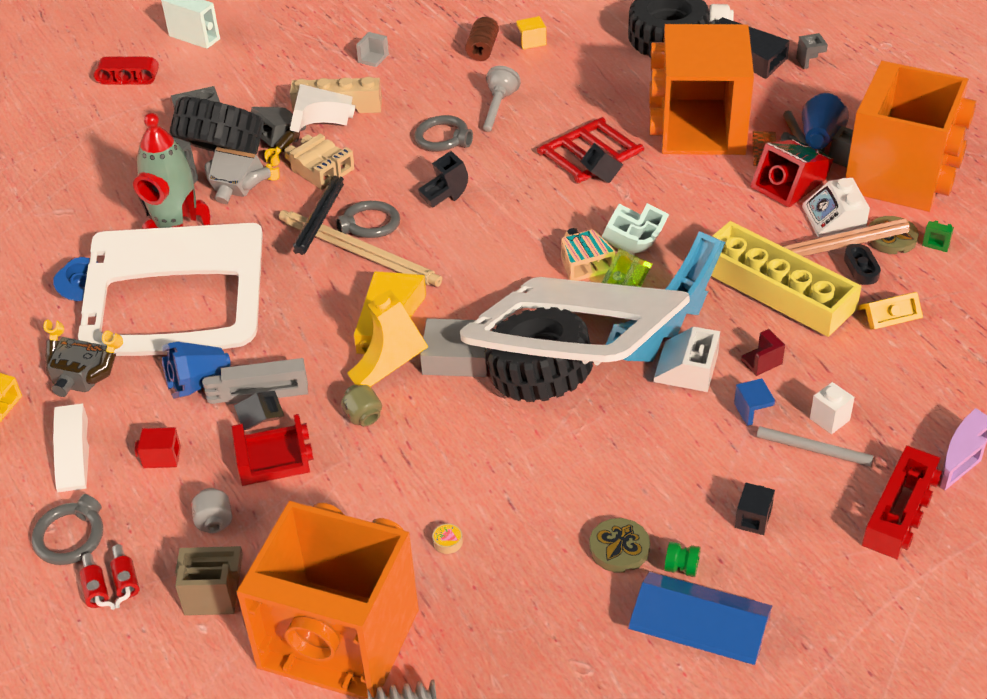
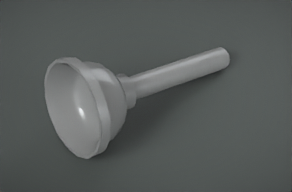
[483,66,521,132]

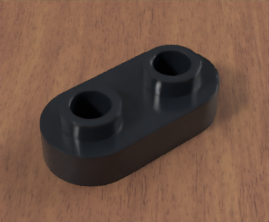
[844,244,881,285]

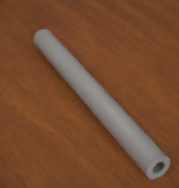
[757,426,874,467]

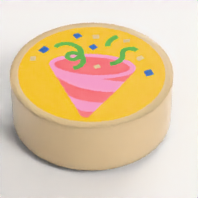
[432,523,463,554]

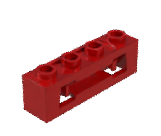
[862,445,943,560]

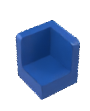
[734,378,775,426]

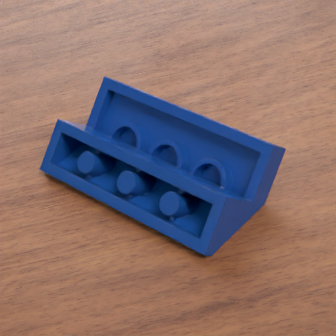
[628,572,772,665]

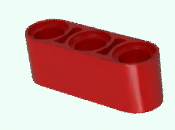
[94,56,159,85]

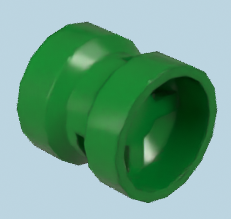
[664,541,701,577]

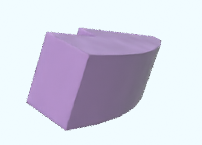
[940,408,987,491]

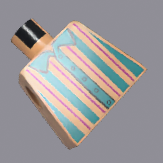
[561,228,615,281]

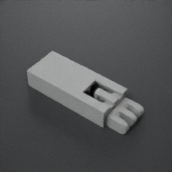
[202,358,308,404]

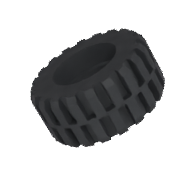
[628,0,710,58]
[169,96,264,154]
[484,307,594,402]

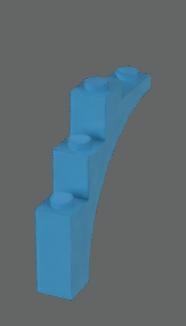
[606,231,725,362]

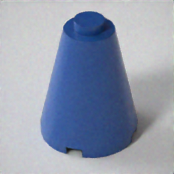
[802,93,849,149]

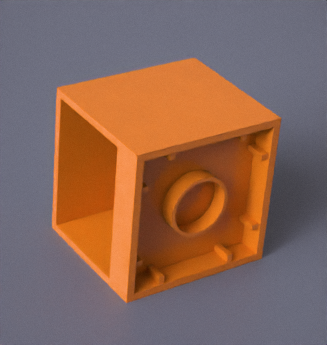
[649,24,754,155]
[846,60,977,212]
[236,501,419,699]

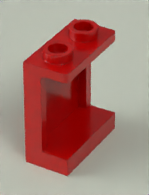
[231,414,314,486]

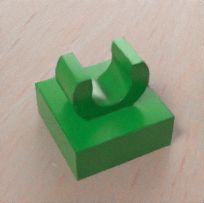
[922,220,954,252]

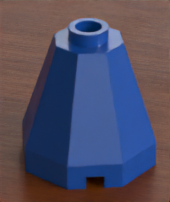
[162,342,231,399]

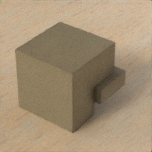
[175,546,243,615]

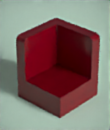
[741,329,785,376]

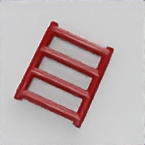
[537,117,644,184]

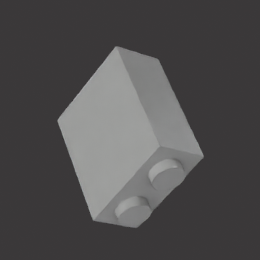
[420,318,491,377]

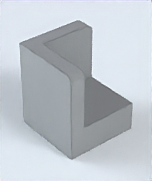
[356,32,389,67]

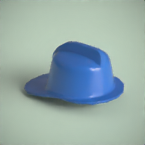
[53,257,98,301]

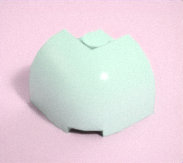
[602,203,669,254]

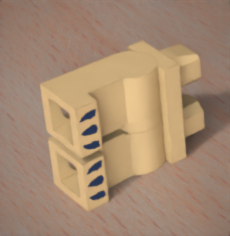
[284,134,354,190]

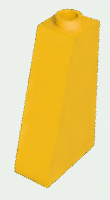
[354,271,426,354]

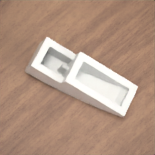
[53,403,89,493]

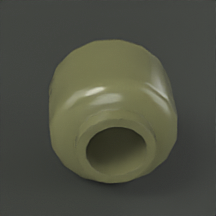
[341,385,382,427]

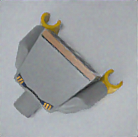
[204,147,279,204]

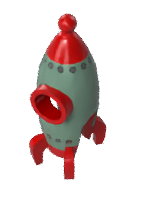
[133,113,210,229]

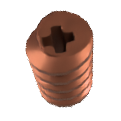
[465,17,499,61]

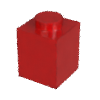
[135,427,181,468]

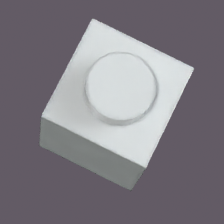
[810,382,855,434]

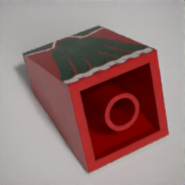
[750,139,834,207]

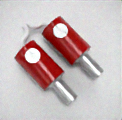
[79,544,140,610]

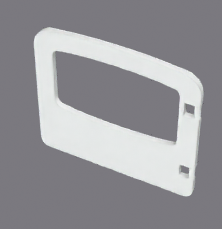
[78,223,263,356]
[460,277,690,366]

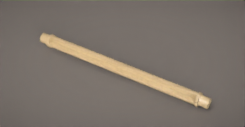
[279,210,442,287]

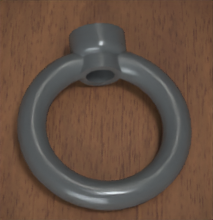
[414,115,473,151]
[336,201,400,238]
[31,494,103,565]

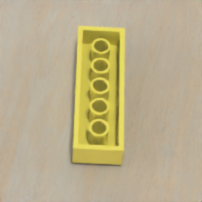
[711,221,861,337]

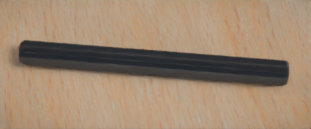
[293,175,344,255]

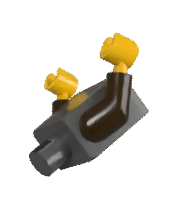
[251,107,306,167]
[43,319,123,397]

